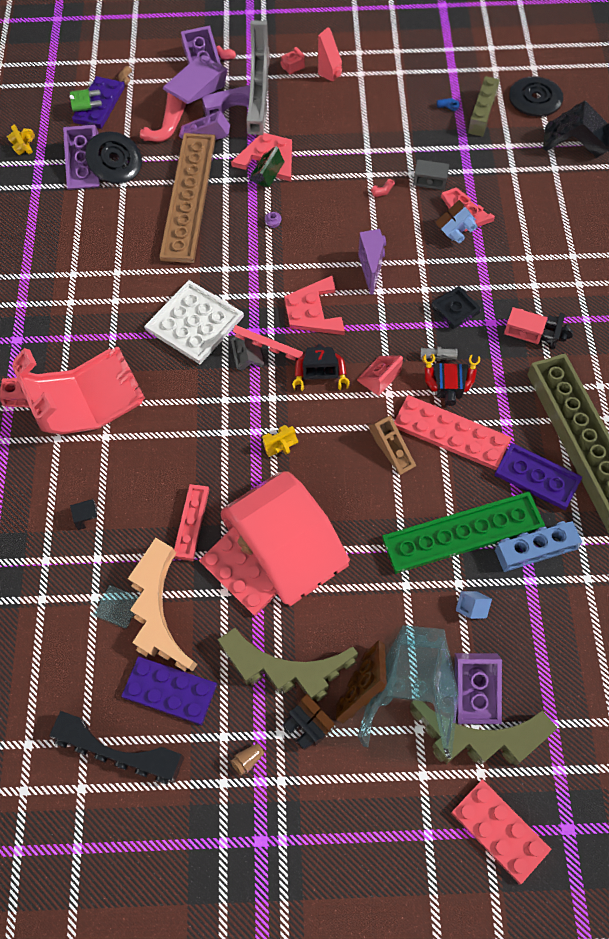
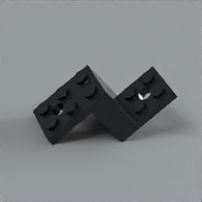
[543,100,609,158]

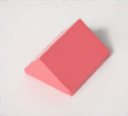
[357,355,403,396]

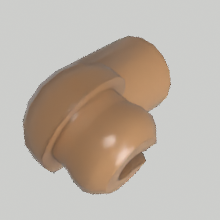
[118,66,132,85]

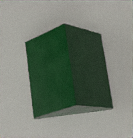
[248,146,284,188]

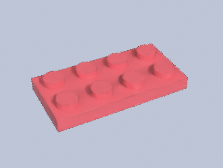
[451,779,552,885]

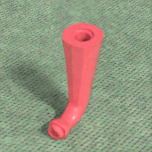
[140,92,187,142]

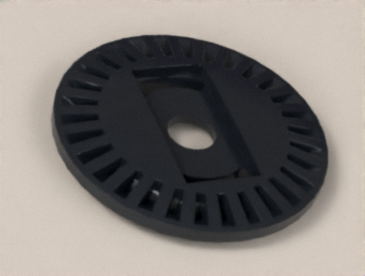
[509,76,563,117]
[85,131,142,184]

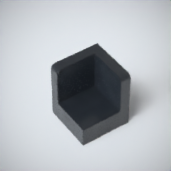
[70,499,98,530]

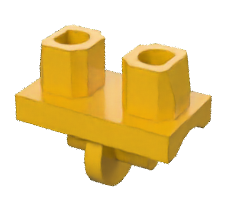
[7,124,35,156]
[262,425,298,457]

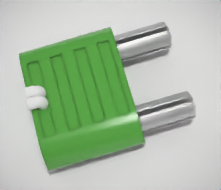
[70,89,102,112]

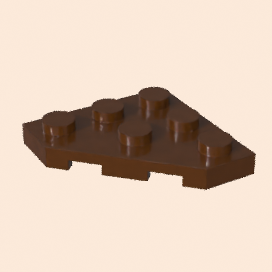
[336,640,387,724]

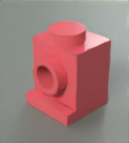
[281,47,305,74]

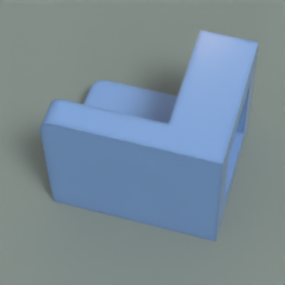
[456,591,492,619]

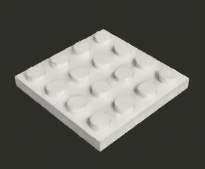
[144,280,244,364]

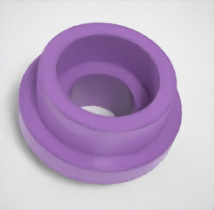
[265,212,281,228]

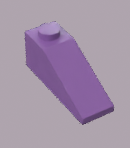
[179,111,230,140]

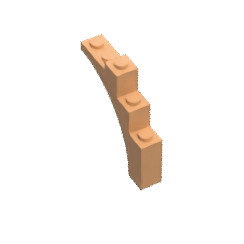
[128,538,197,671]

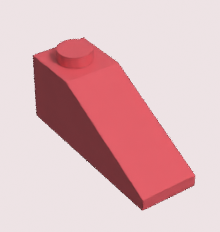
[318,27,342,82]

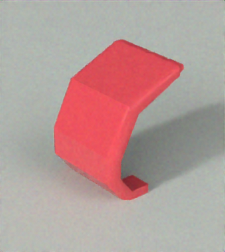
[12,347,145,435]
[221,471,350,607]

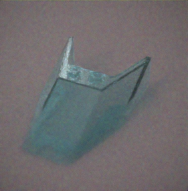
[357,625,459,759]

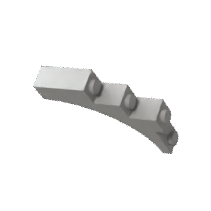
[247,20,270,135]

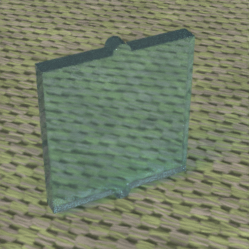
[94,585,139,629]

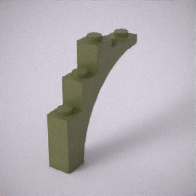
[218,628,358,701]
[410,697,558,766]

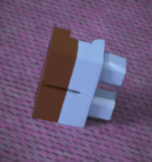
[435,200,477,243]

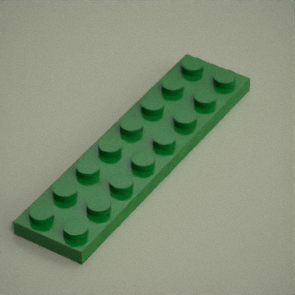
[382,492,545,574]

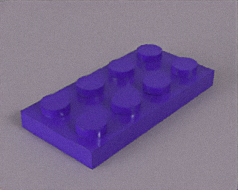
[72,76,125,129]
[494,443,582,510]
[121,656,217,726]

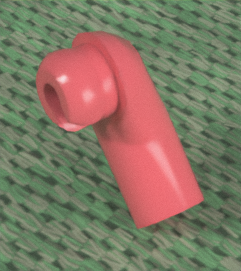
[216,46,236,60]

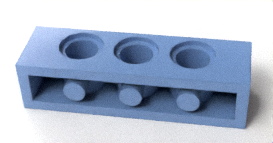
[495,521,582,572]

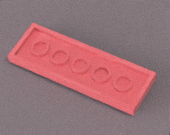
[394,395,512,470]

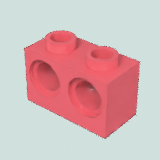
[0,378,30,408]

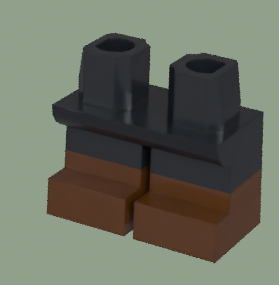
[282,694,335,750]

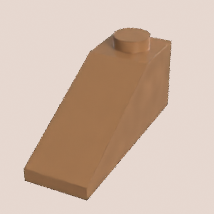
[368,415,416,475]

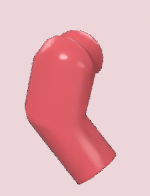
[371,179,395,197]

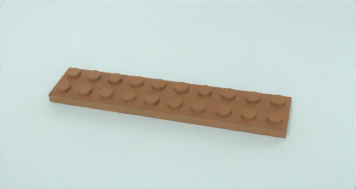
[160,133,216,263]

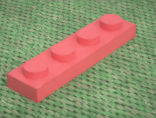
[232,325,303,361]
[174,484,209,561]

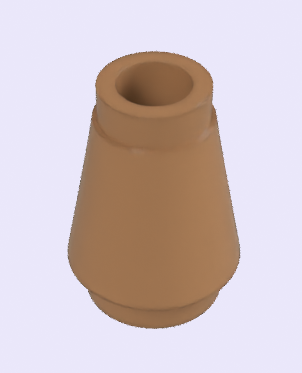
[231,743,264,775]

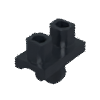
[541,313,573,349]

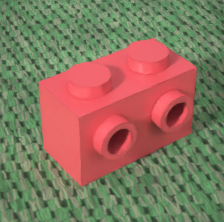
[504,307,548,344]

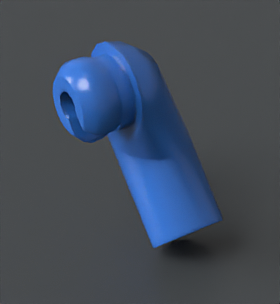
[437,98,460,111]

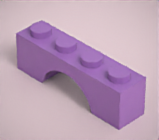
[202,85,250,116]

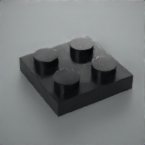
[431,286,481,330]

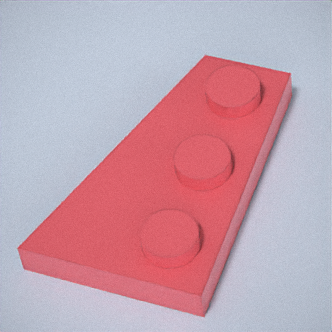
[441,188,495,232]

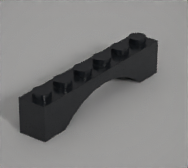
[49,711,184,785]

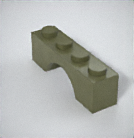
[468,76,500,137]

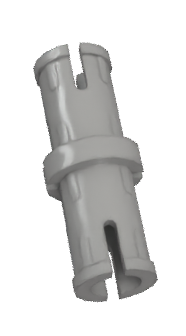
[421,347,457,361]

